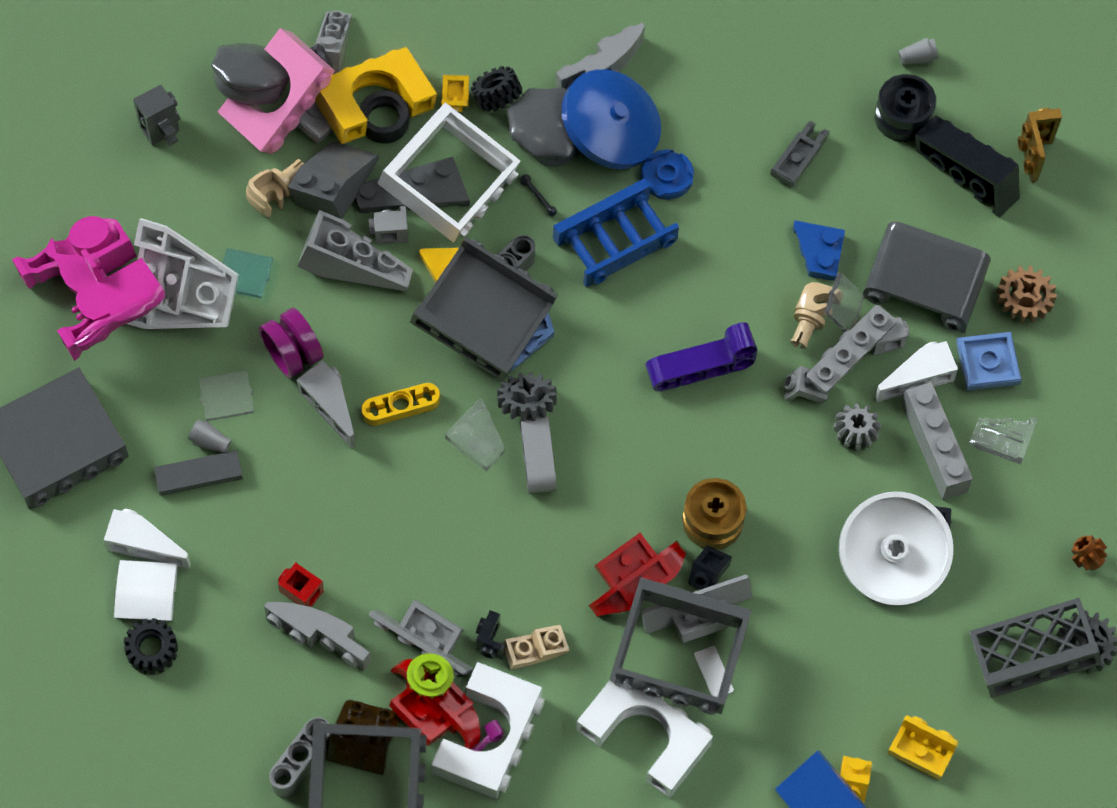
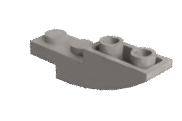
[556,22,645,90]
[264,602,371,671]

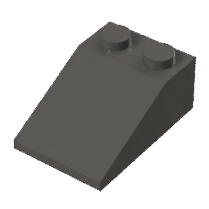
[288,141,379,219]

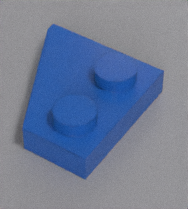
[793,220,845,281]

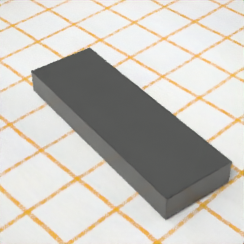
[154,450,243,496]

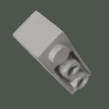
[315,11,352,74]

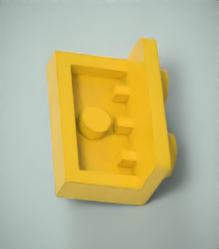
[887,715,959,780]

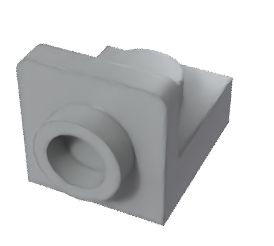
[784,366,828,404]

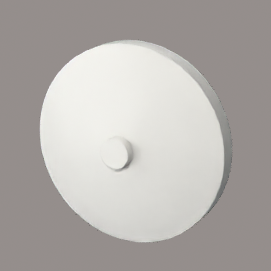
[839,491,953,606]

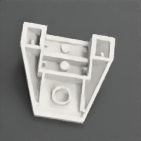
[127,218,239,329]

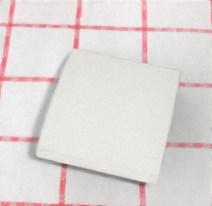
[114,560,178,621]

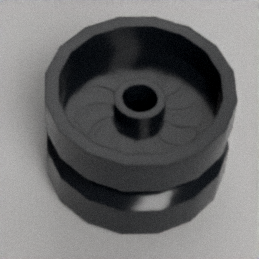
[874,74,937,143]

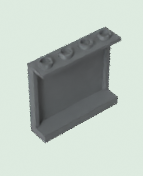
[410,237,558,381]
[0,367,129,509]

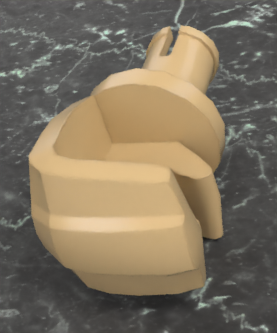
[246,159,304,218]
[790,282,841,350]

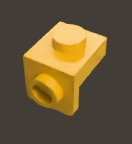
[441,75,469,113]
[840,756,872,803]

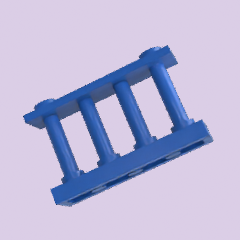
[553,178,679,287]

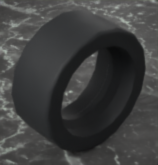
[360,90,410,143]

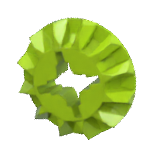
[407,653,454,699]

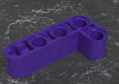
[645,322,757,392]

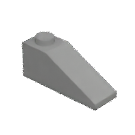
[297,360,355,448]

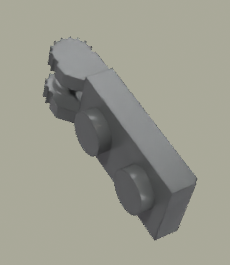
[770,121,830,188]

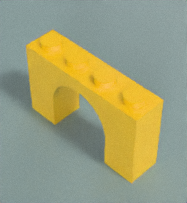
[315,47,437,144]

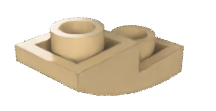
[502,625,569,670]

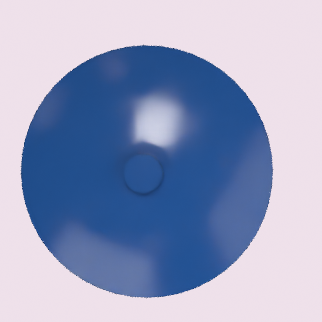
[562,69,661,169]

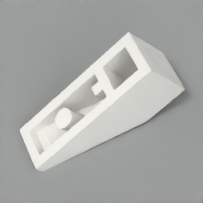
[875,341,958,402]
[104,509,190,569]

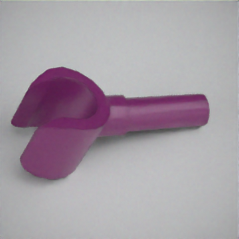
[472,720,504,752]

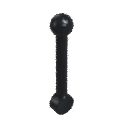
[521,174,557,217]

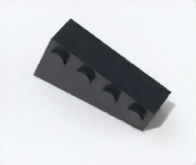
[915,115,1020,218]

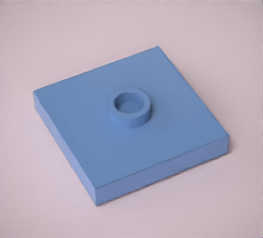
[956,332,1022,391]

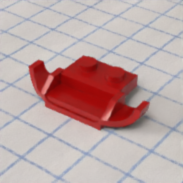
[588,532,686,617]
[389,659,480,750]

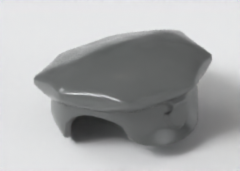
[211,43,290,105]
[507,88,578,167]

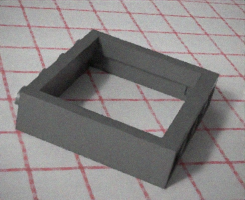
[610,577,752,715]
[309,723,427,808]

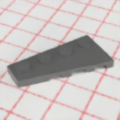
[355,157,470,213]

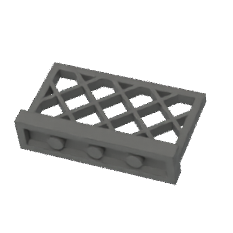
[969,597,1102,698]

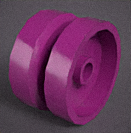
[259,307,324,379]

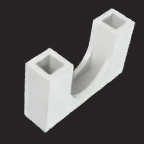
[432,662,545,800]
[576,681,713,799]

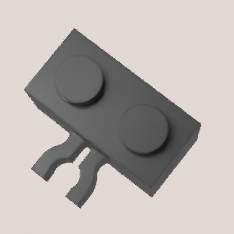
[133,84,180,146]

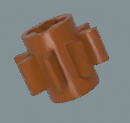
[1071,535,1107,570]

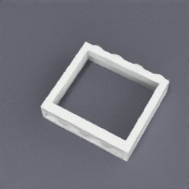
[377,103,521,243]

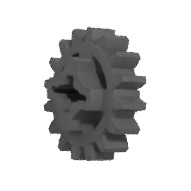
[497,372,557,421]
[1055,610,1117,674]

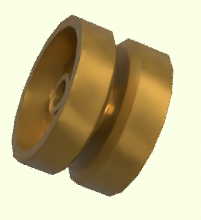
[682,478,747,550]

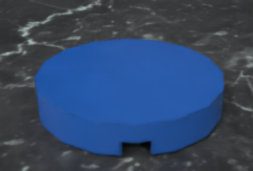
[641,149,694,200]

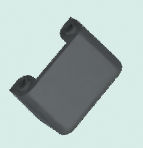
[862,222,991,333]

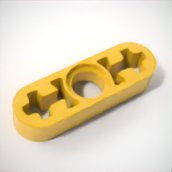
[362,383,440,426]

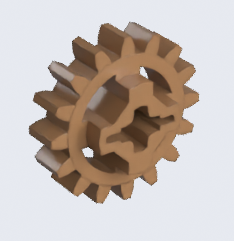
[997,266,1057,323]

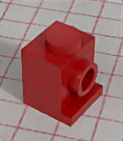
[278,562,324,607]

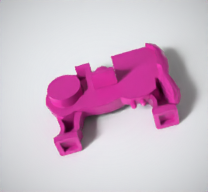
[12,216,166,361]

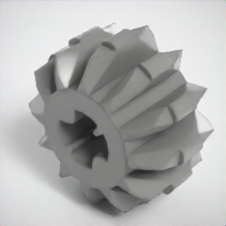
[833,402,881,451]

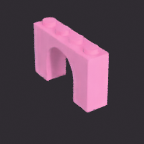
[218,28,335,154]

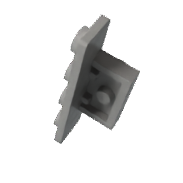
[806,305,897,394]
[641,574,752,643]
[369,600,473,676]

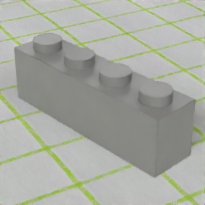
[902,382,973,500]

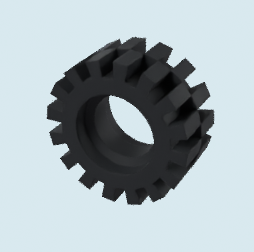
[471,66,523,112]
[124,618,178,675]

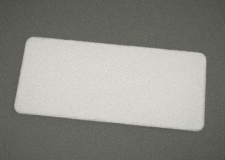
[694,646,734,697]

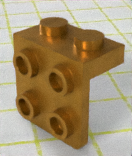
[1017,108,1062,182]

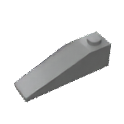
[297,210,413,291]

